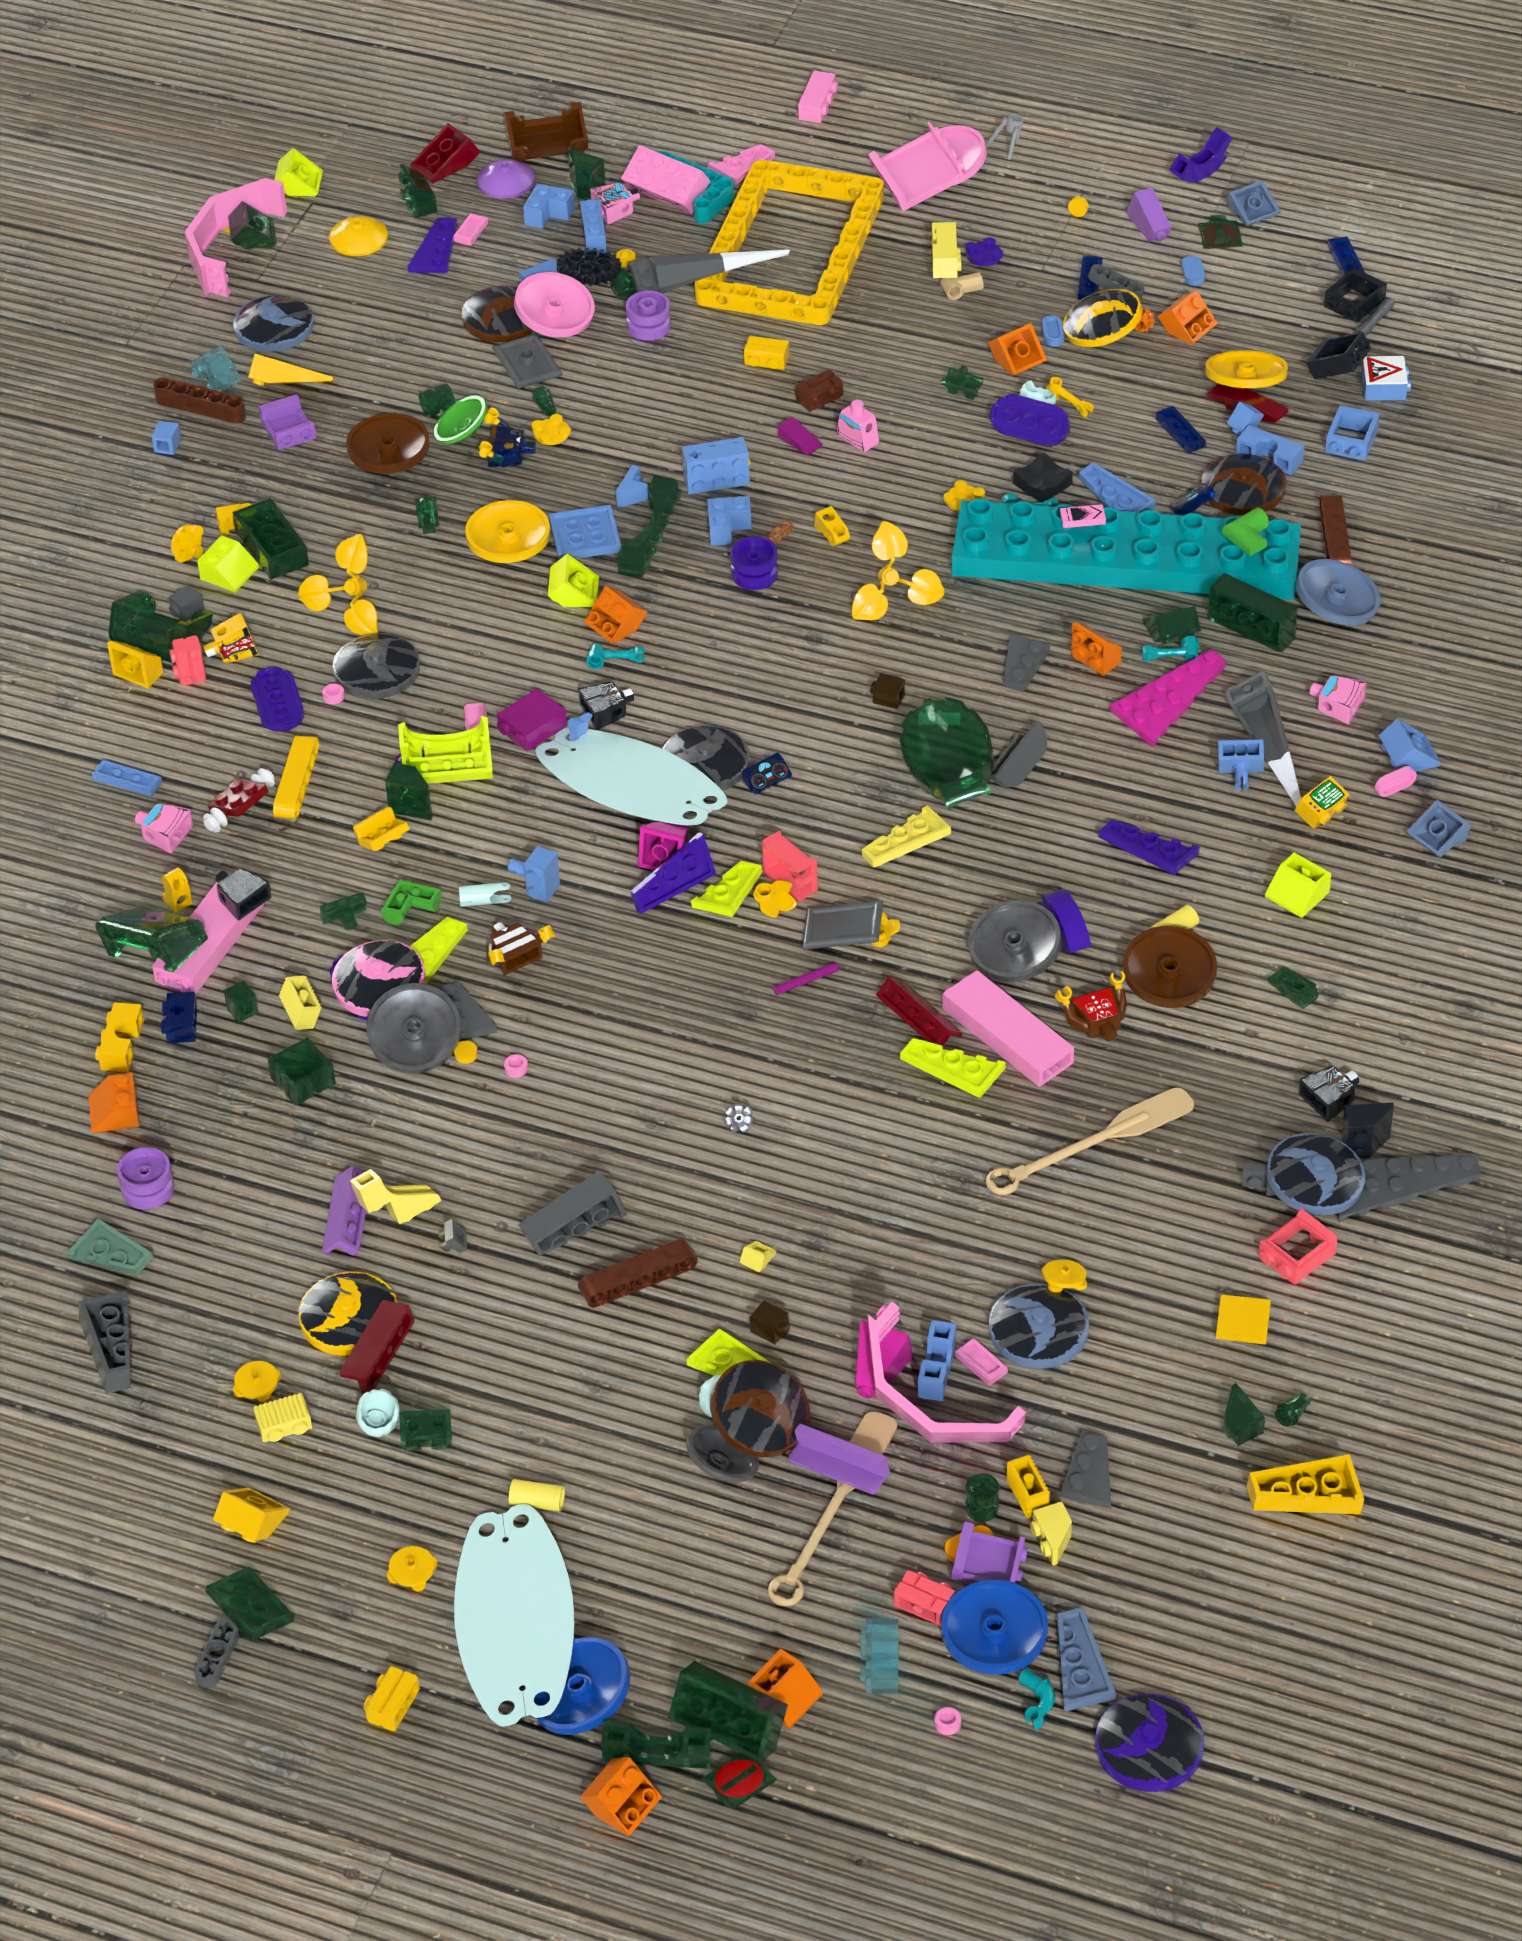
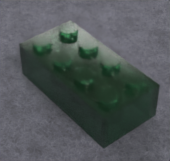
[232,498,309,580]
[1208,573,1298,653]
[668,1661,788,1762]

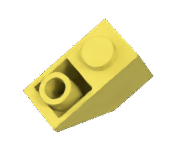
[1030,1502,1072,1566]

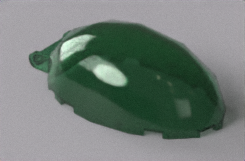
[899,697,994,810]

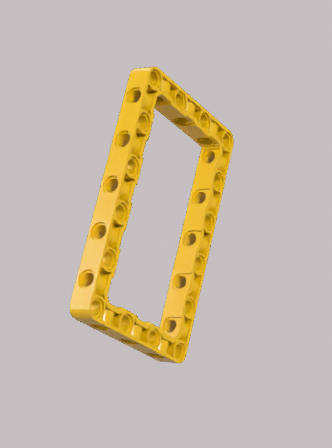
[694,160,884,325]

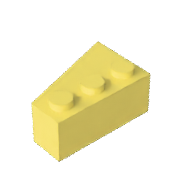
[932,222,961,278]

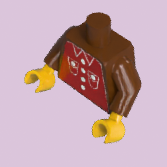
[1055,971,1127,1042]

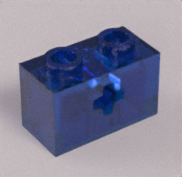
[161,992,198,1043]

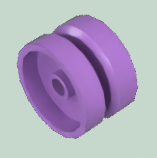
[626,291,671,340]
[117,1147,174,1210]

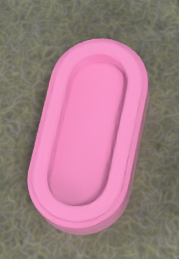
[1375,766,1417,797]

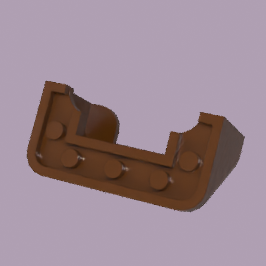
[505,102,588,161]

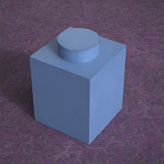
[1227,402,1264,435]
[152,421,181,455]

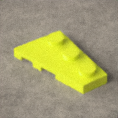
[691,861,763,917]

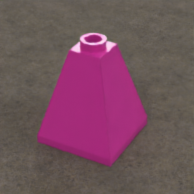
[638,821,689,871]
[856,1320,913,1399]

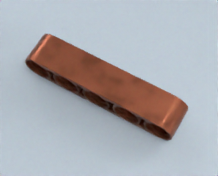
[153,377,246,423]
[1319,495,1351,565]
[578,1239,698,1308]

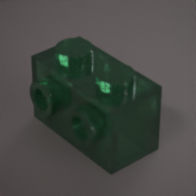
[399,1409,452,1451]

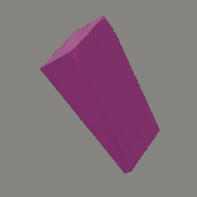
[778,417,822,456]

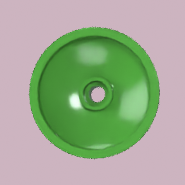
[434,396,487,444]

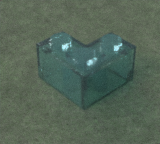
[189,345,242,392]
[860,1618,899,1694]

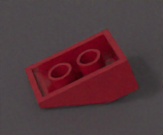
[409,123,481,183]

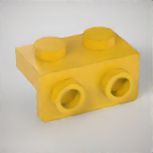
[353,806,410,851]

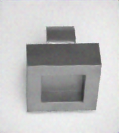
[439,1219,467,1254]

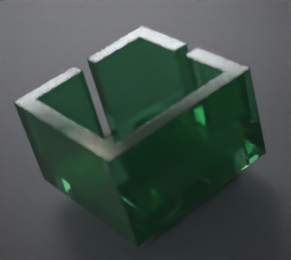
[267,1037,336,1106]

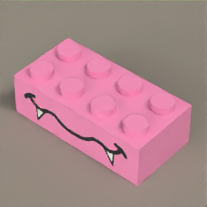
[621,145,710,214]

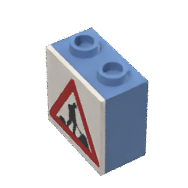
[1361,356,1411,401]

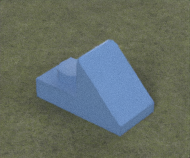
[616,465,648,507]

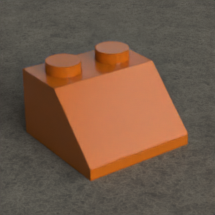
[988,323,1047,376]
[88,1072,140,1133]

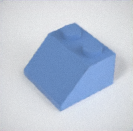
[1379,718,1441,772]

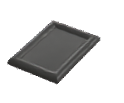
[492,333,563,389]
[802,900,883,950]

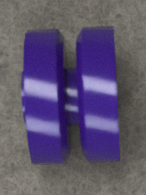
[731,536,778,590]

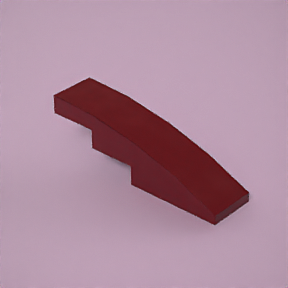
[1207,384,1289,422]

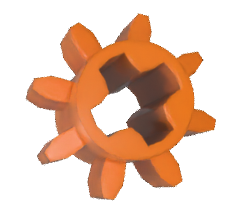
[1134,307,1155,332]

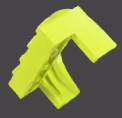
[398,716,493,786]

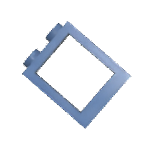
[1325,405,1380,460]

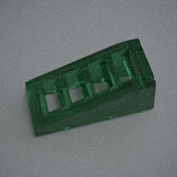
[1267,967,1318,1009]

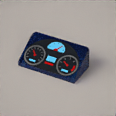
[1168,483,1215,516]
[742,753,792,795]

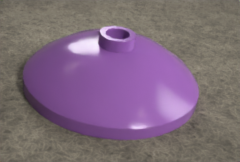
[477,159,535,199]

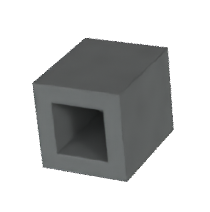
[169,585,205,623]

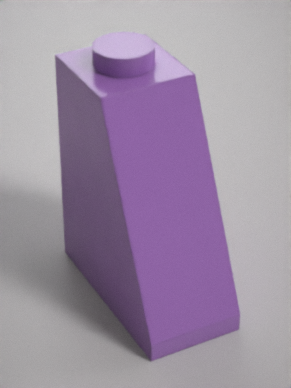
[1126,187,1171,242]

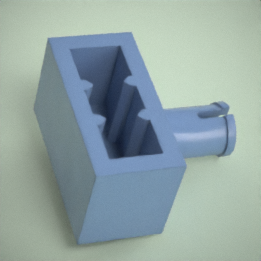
[1218,739,1264,790]
[508,846,560,902]

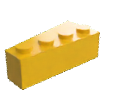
[1247,1454,1364,1514]

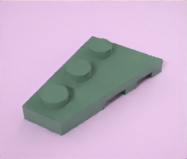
[66,1219,154,1275]

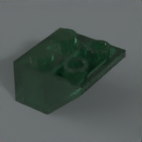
[398,164,437,218]

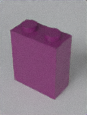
[497,689,567,752]

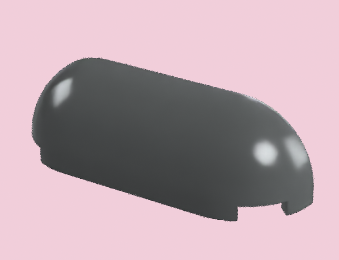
[989,721,1047,787]

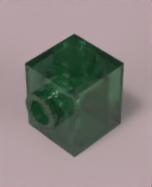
[224,980,258,1023]

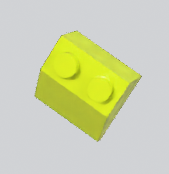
[274,148,323,196]
[197,535,259,593]
[548,554,599,607]

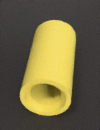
[1149,905,1199,930]
[509,1479,565,1512]

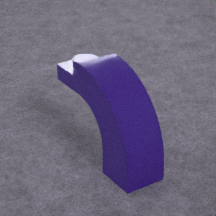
[1169,127,1233,182]
[1036,889,1092,953]

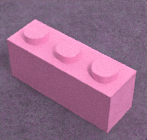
[798,71,839,123]

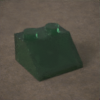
[568,149,606,201]
[228,201,277,250]
[1142,606,1201,645]
[385,763,433,821]

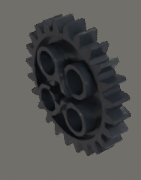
[557,248,621,286]

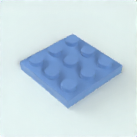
[549,505,621,560]

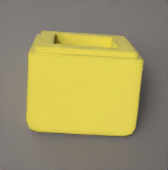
[740,1241,776,1272]

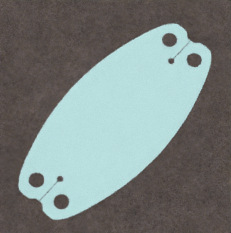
[535,728,727,825]
[454,1504,574,1727]

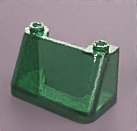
[108,591,213,664]
[95,906,208,972]

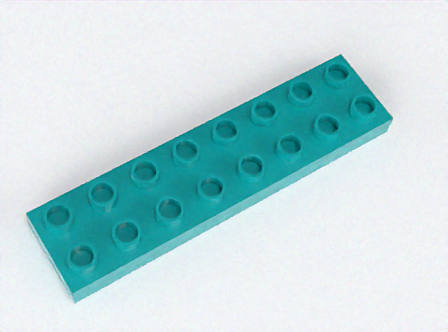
[952,498,1301,600]

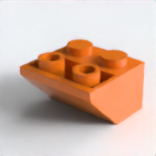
[1157,290,1218,344]
[584,585,648,644]
[1071,622,1122,676]
[747,1648,823,1730]
[580,1757,662,1836]

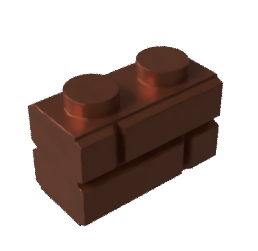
[796,369,843,412]

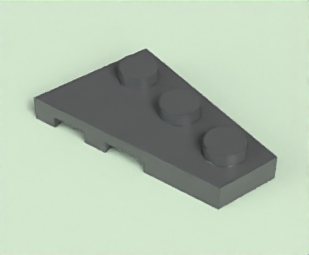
[1004,633,1050,692]
[436,982,497,1041]
[1061,1431,1111,1509]

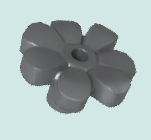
[723,1102,754,1133]

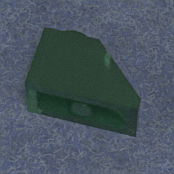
[1223,1383,1265,1446]

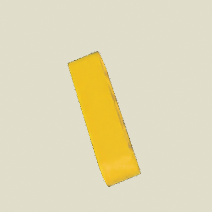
[273,735,319,819]

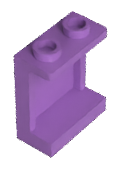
[259,394,316,450]
[951,1522,1028,1585]

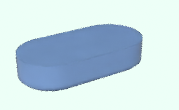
[1181,256,1205,286]
[1042,315,1064,347]

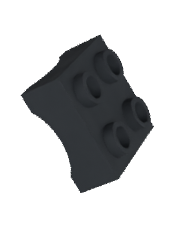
[1013,452,1073,502]

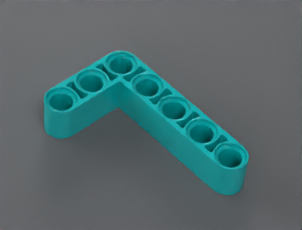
[658,151,734,224]

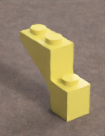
[350,1169,441,1224]

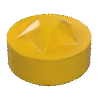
[616,249,636,267]

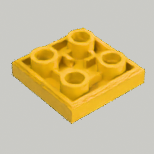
[1216,1295,1271,1344]

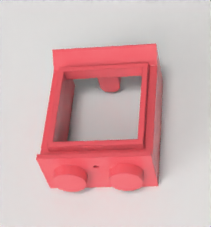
[762,830,818,902]
[1259,1208,1337,1285]

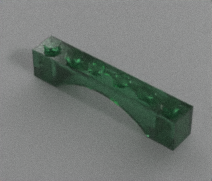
[617,476,681,578]

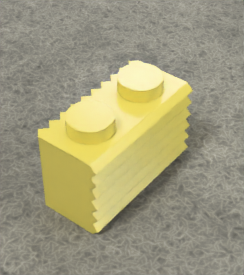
[279,976,322,1030]
[253,1392,312,1443]

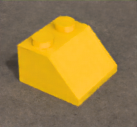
[107,641,163,689]
[213,1487,290,1543]

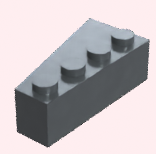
[518,1170,627,1256]
[79,1291,131,1394]

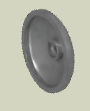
[686,1426,759,1483]

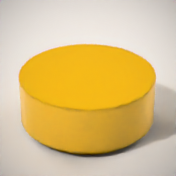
[1068,196,1089,217]
[454,1041,478,1064]

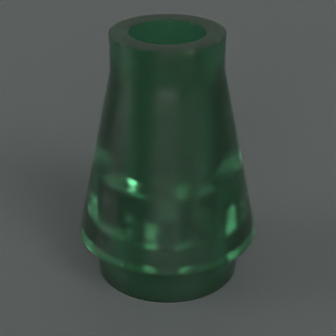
[532,386,557,417]
[1275,1393,1310,1427]

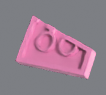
[707,144,775,185]

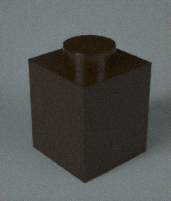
[870,673,905,710]
[750,1300,790,1345]

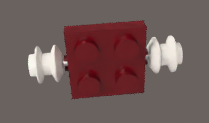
[203,768,275,832]

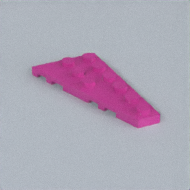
[1110,649,1226,747]

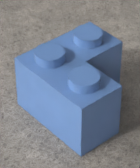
[523,184,575,229]
[707,496,752,546]

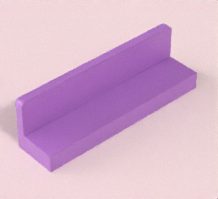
[322,1165,366,1256]
[788,1424,890,1494]

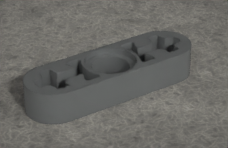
[1088,264,1144,300]
[194,1618,240,1688]

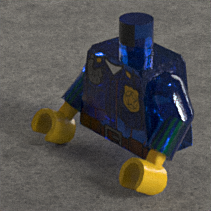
[479,408,536,468]

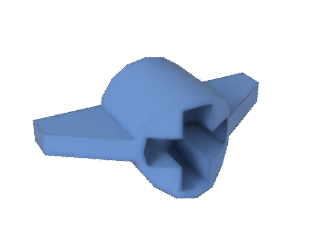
[567,712,593,741]

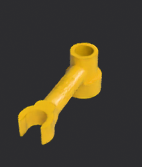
[1046,377,1094,417]

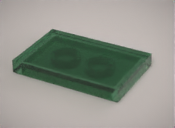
[205,1566,295,1642]

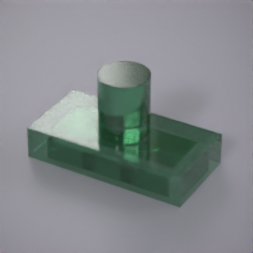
[320,892,366,930]

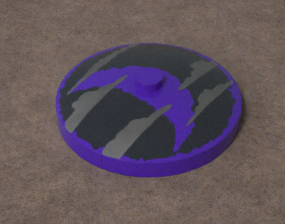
[1095,1694,1204,1792]

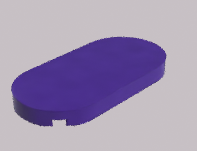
[990,394,1070,447]
[251,667,304,732]

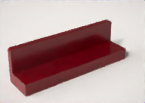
[876,976,963,1047]
[339,1300,415,1394]

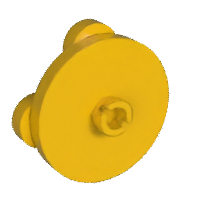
[531,414,571,445]
[943,480,985,512]
[171,524,203,563]
[1041,1260,1087,1292]
[233,1361,281,1403]
[387,1546,438,1591]

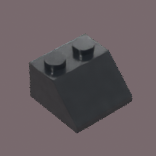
[1342,1102,1394,1159]

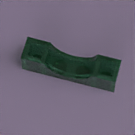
[601,1721,713,1769]

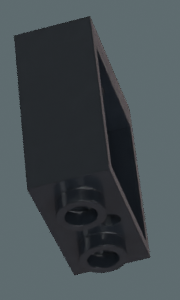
[1324,268,1387,323]
[1306,332,1372,379]

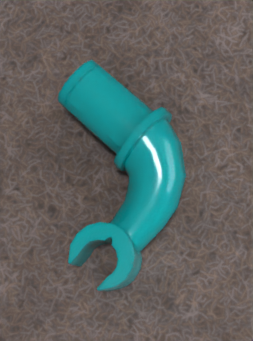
[1018,1668,1056,1730]

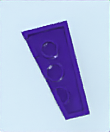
[408,217,457,273]
[1098,820,1200,875]
[630,832,716,914]

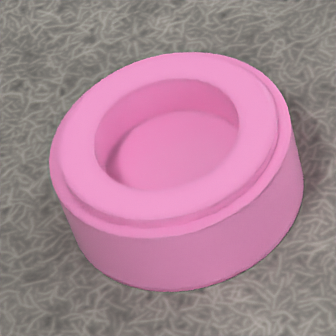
[322,684,345,704]
[504,1054,528,1078]
[934,1707,961,1735]

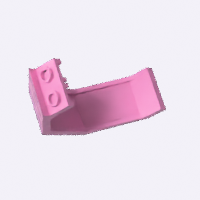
[185,178,287,297]
[868,1302,1026,1443]

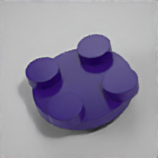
[965,237,1003,266]

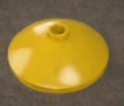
[329,216,388,256]

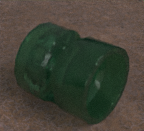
[418,383,456,418]
[965,1473,999,1522]

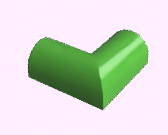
[1222,508,1269,556]
[381,880,442,925]

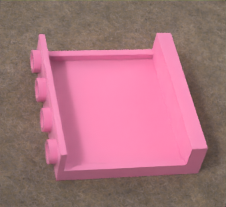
[868,121,965,211]

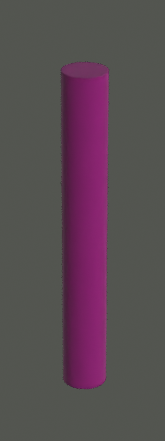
[773,962,839,995]

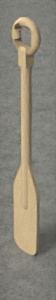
[986,1088,1194,1195]
[768,1412,897,1607]

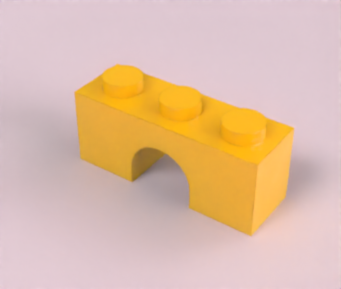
[95,1002,144,1072]

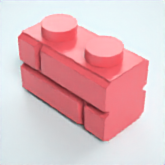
[169,635,206,686]
[894,1570,955,1626]

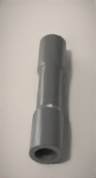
[1354,297,1395,336]

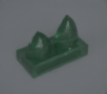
[610,269,637,300]

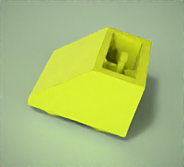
[1265,853,1331,918]

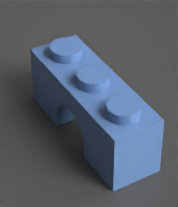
[580,199,607,253]
[1236,425,1304,475]
[918,1320,957,1402]

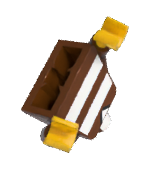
[486,922,555,976]

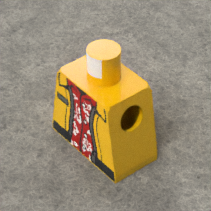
[203,613,258,663]

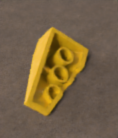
[248,354,335,386]

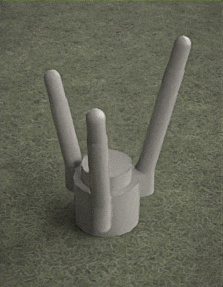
[986,113,1024,160]

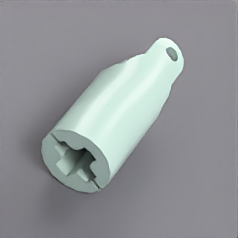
[459,882,511,907]

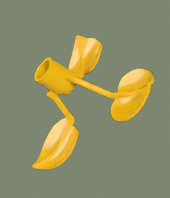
[852,521,945,620]
[298,534,378,636]

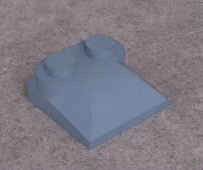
[1227,180,1281,226]
[1406,800,1472,858]

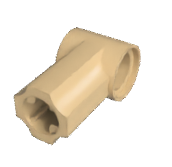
[941,272,984,300]

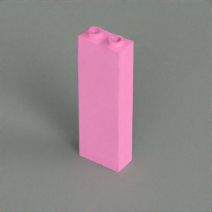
[152,882,265,995]
[943,970,1074,1087]

